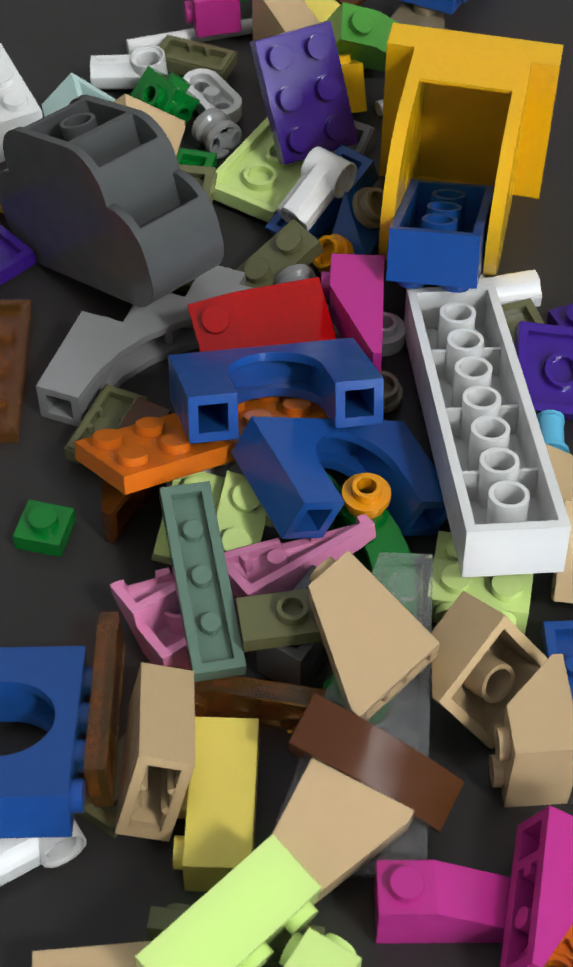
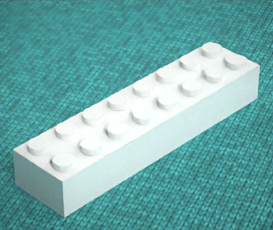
[404,284,571,578]

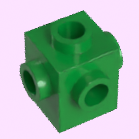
[130,66,200,124]

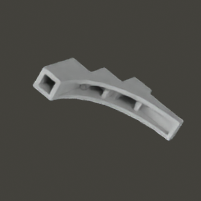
[36,265,252,427]

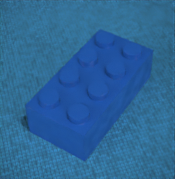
[386,179,495,293]

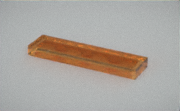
[0,300,32,443]
[83,611,125,807]

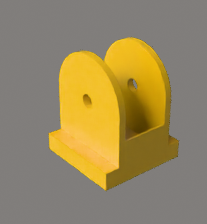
[379,23,564,277]

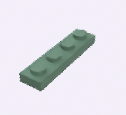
[159,481,247,682]

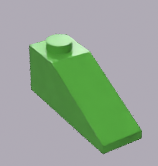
[326,2,398,72]

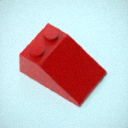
[187,277,337,352]

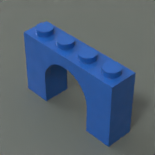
[168,338,384,444]
[231,416,447,539]
[0,646,98,838]

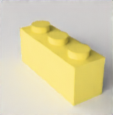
[173,717,260,892]

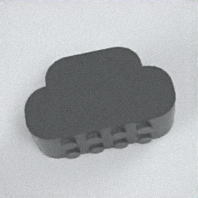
[0,95,224,307]

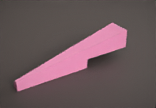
[109,514,376,670]

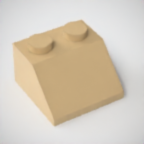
[431,591,548,750]
[489,654,573,808]

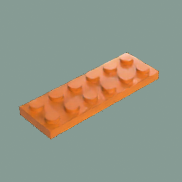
[74,396,329,495]

